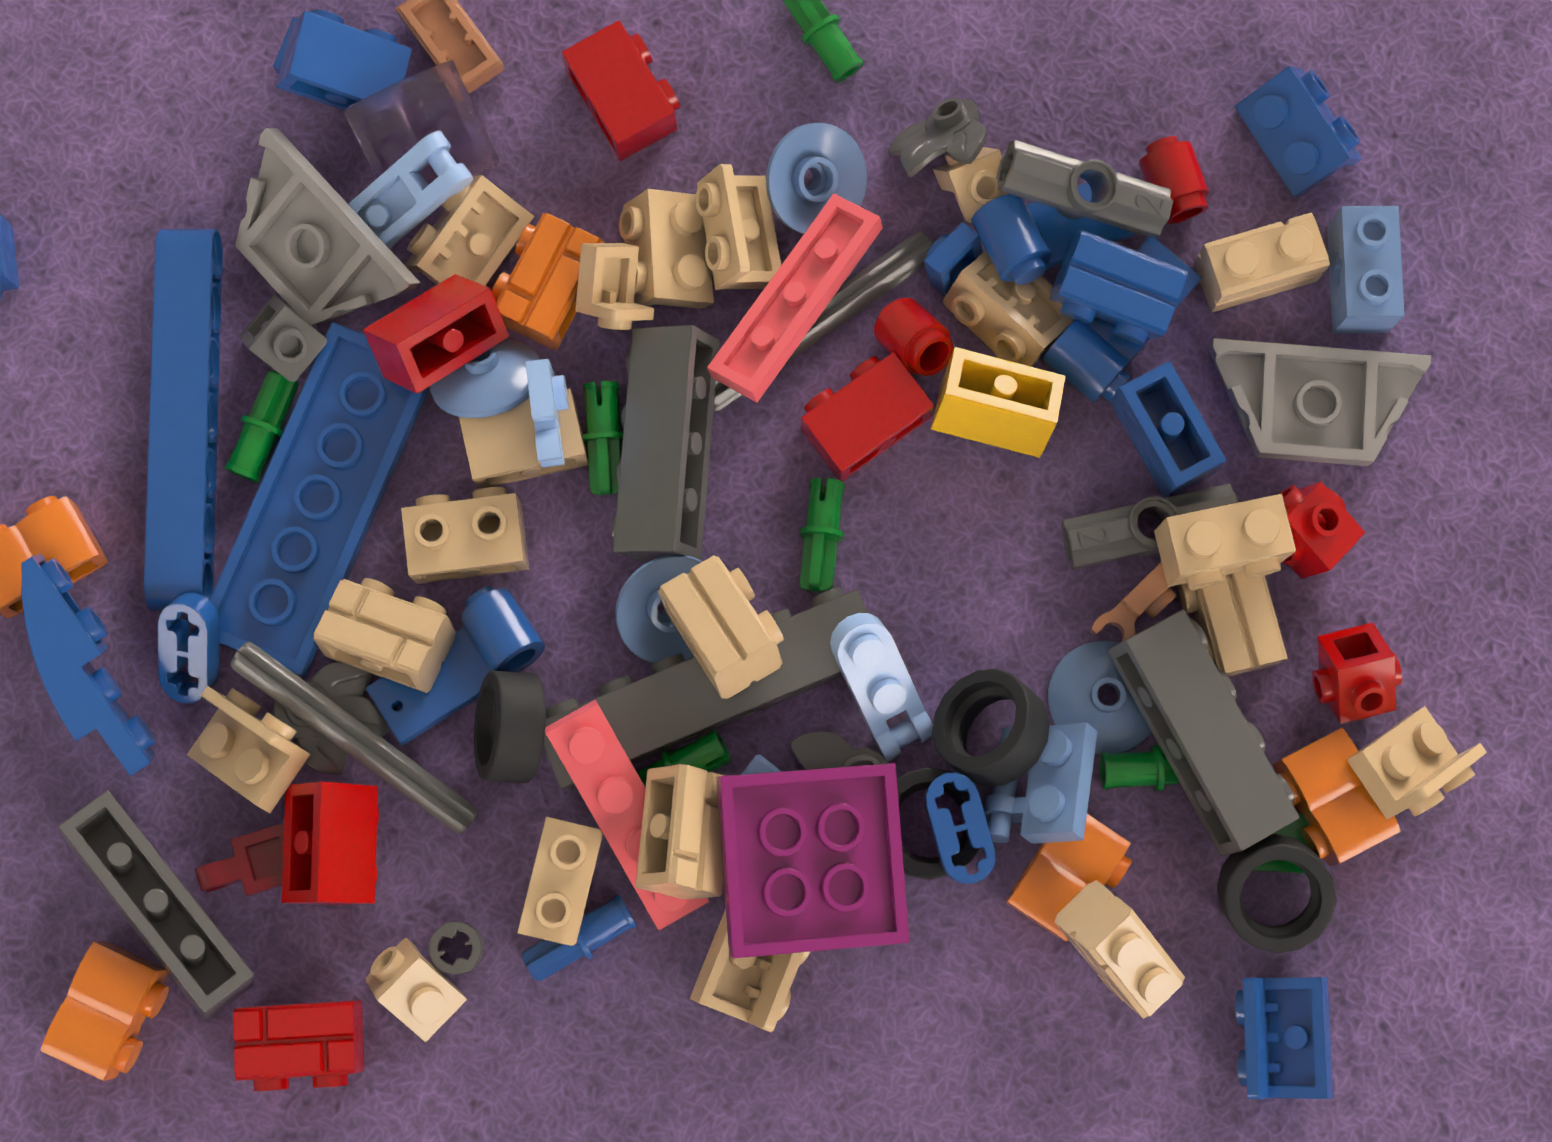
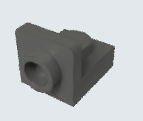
[238,294,327,382]

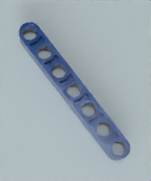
[144,229,223,611]

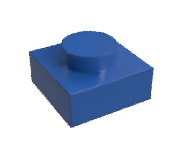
[924,222,983,297]

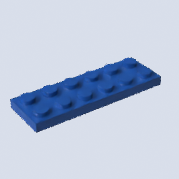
[209,322,430,678]

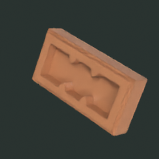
[395,0,505,100]

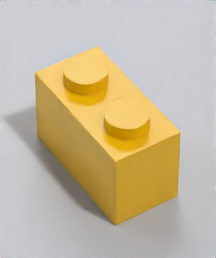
[931,347,1065,458]

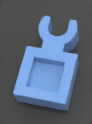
[525,359,569,468]

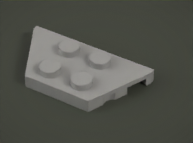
[235,128,420,326]
[1209,338,1431,466]

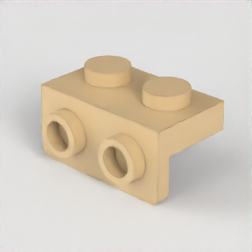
[696,164,781,290]
[619,189,714,309]
[690,909,810,1032]

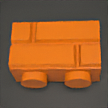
[492,213,604,351]

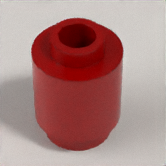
[1138,136,1209,224]
[874,298,954,376]

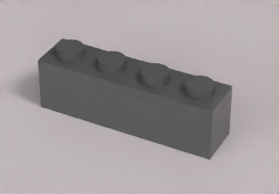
[611,325,719,562]
[1107,609,1300,856]
[58,790,254,1022]

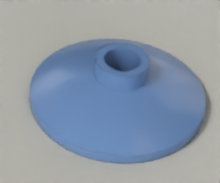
[766,123,867,234]
[430,339,540,418]
[615,555,703,663]
[1048,641,1152,754]

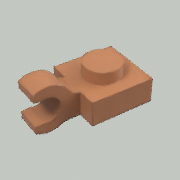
[1090,562,1177,643]

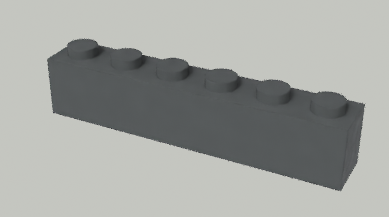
[543,587,868,792]

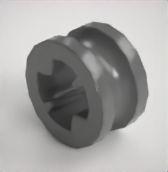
[429,921,485,975]

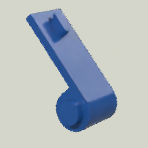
[971,171,1137,285]
[1042,237,1202,403]
[365,586,545,746]

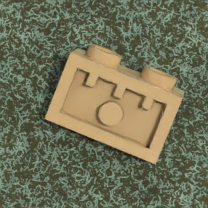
[405,175,534,286]
[943,251,1074,367]
[187,686,310,813]
[1347,706,1487,819]
[517,817,603,946]

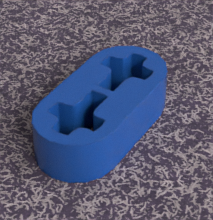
[158,593,219,703]
[925,773,996,885]

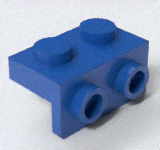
[1234,66,1362,198]
[1235,977,1333,1100]

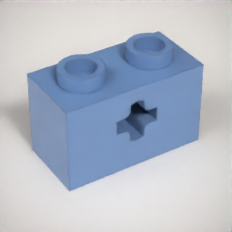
[1327,206,1404,334]

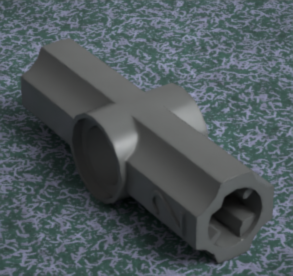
[996,140,1173,238]
[1061,483,1238,570]

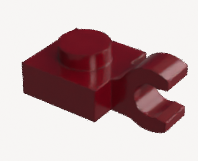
[195,823,284,897]

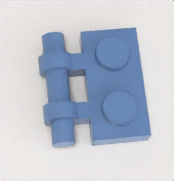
[984,722,1098,844]

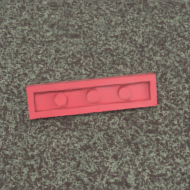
[707,193,883,403]
[545,699,710,930]

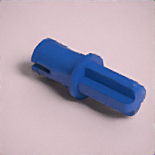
[522,894,637,981]

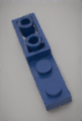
[21,553,156,776]

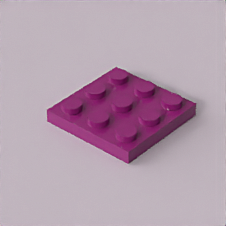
[716,763,910,958]

